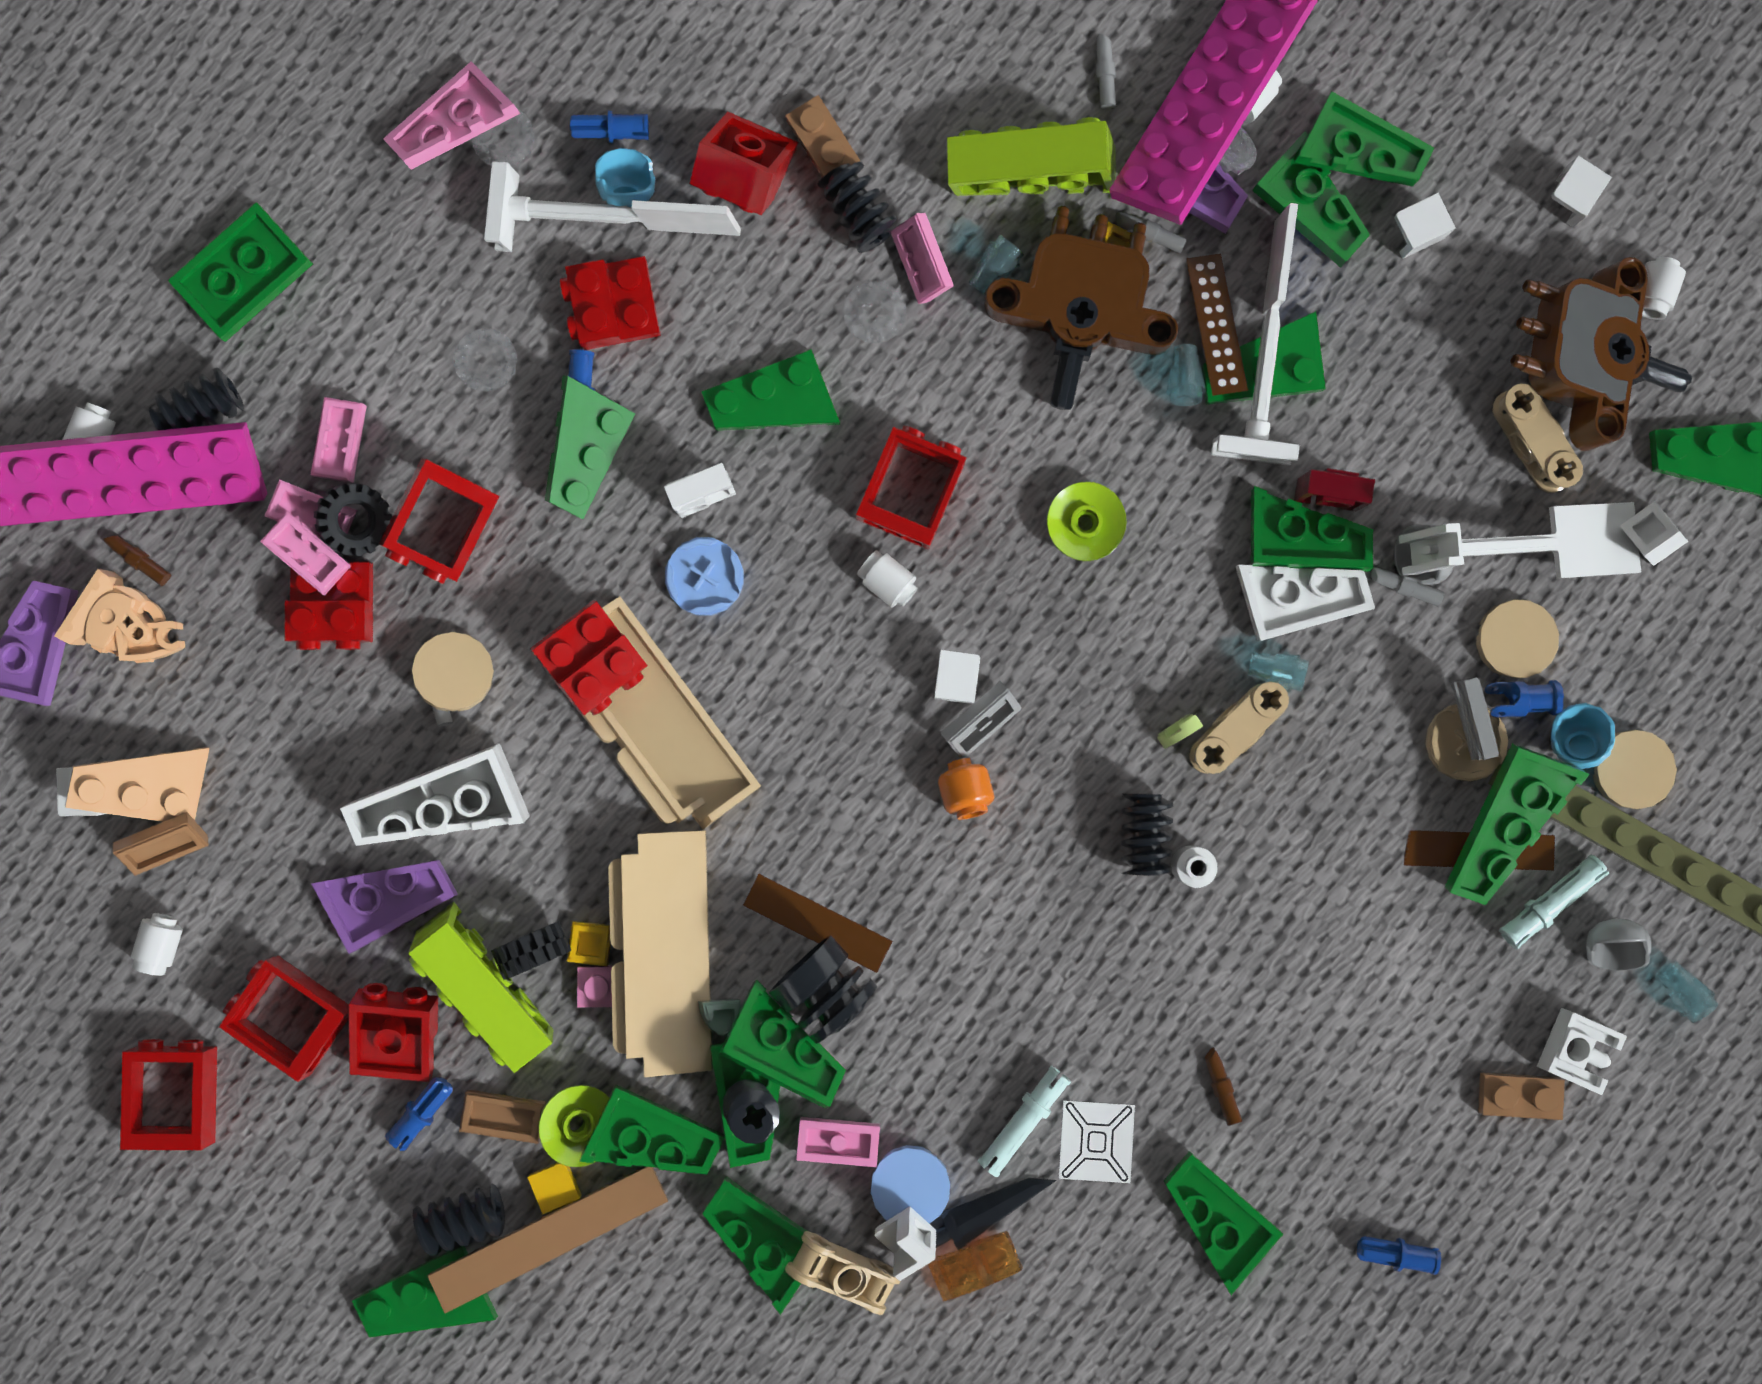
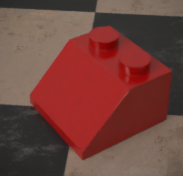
[689,111,799,215]

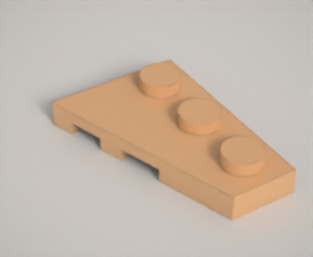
[65,747,209,822]

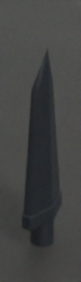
[936,1178,1057,1250]

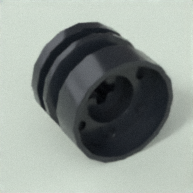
[769,935,877,1044]

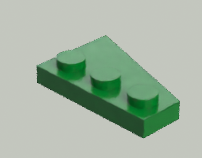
[1293,91,1434,187]
[702,349,840,431]
[1649,422,1762,498]
[579,1085,725,1175]
[352,1246,498,1337]

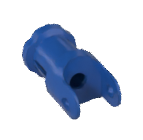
[1485,680,1564,717]

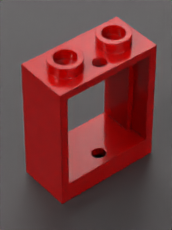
[856,426,967,550]
[379,458,500,584]
[219,956,349,1082]
[120,1039,217,1151]

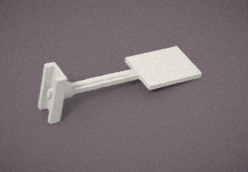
[484,161,741,252]
[1211,203,1300,465]
[1399,502,1641,579]

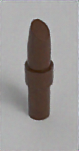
[103,535,171,586]
[1205,1047,1242,1126]

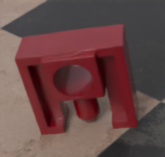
[1294,468,1375,512]

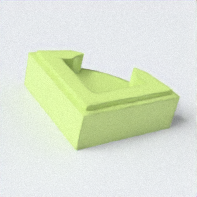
[1157,714,1203,749]

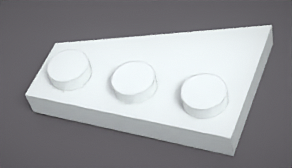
[1235,565,1375,642]

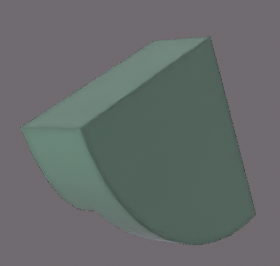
[698,999,741,1038]

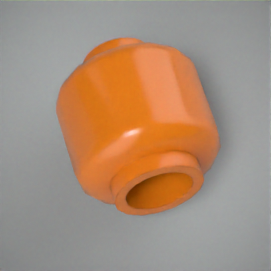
[938,758,995,820]

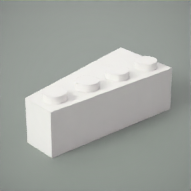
[340,743,530,846]

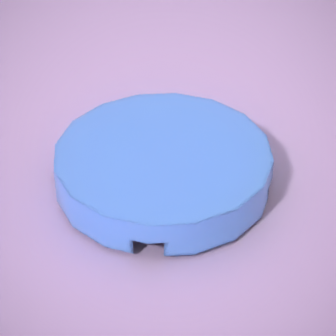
[665,537,744,616]
[871,1145,950,1224]

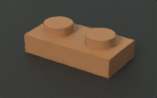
[785,95,860,177]
[1478,1073,1565,1120]

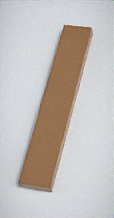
[428,1166,668,1313]

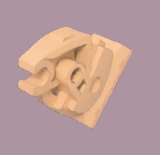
[54,569,185,663]

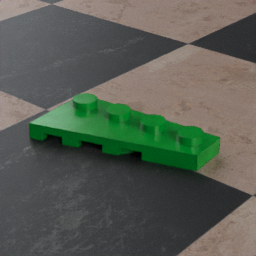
[1445,743,1590,905]

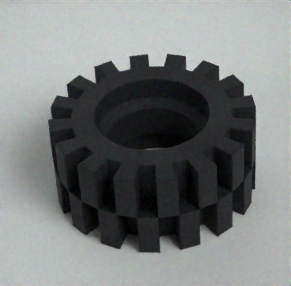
[314,483,392,556]
[491,921,571,980]

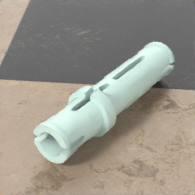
[1499,854,1609,949]
[978,1066,1071,1177]

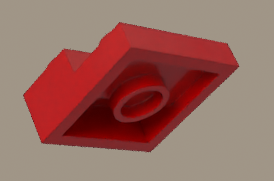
[560,256,661,350]
[285,562,373,650]
[530,600,648,715]
[349,983,438,1082]

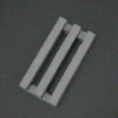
[1451,678,1499,760]
[940,681,1022,759]

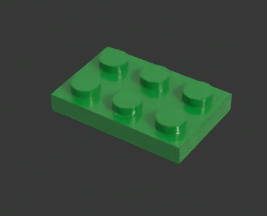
[168,202,313,342]

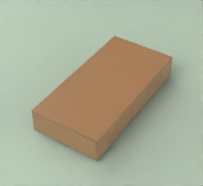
[113,812,209,876]
[459,1090,546,1144]

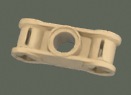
[1493,384,1583,493]
[1189,682,1289,774]
[785,1231,901,1315]

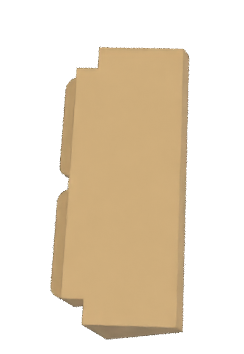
[582,596,761,830]
[608,830,712,1078]

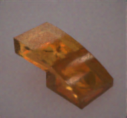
[928,1231,1023,1302]

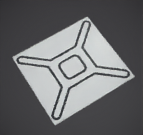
[1059,1101,1135,1183]

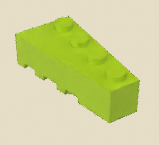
[947,117,1116,196]
[408,901,554,1073]

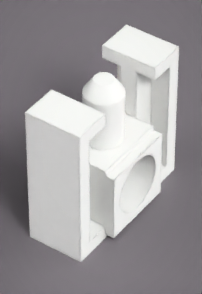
[664,463,736,518]
[1537,1008,1627,1095]

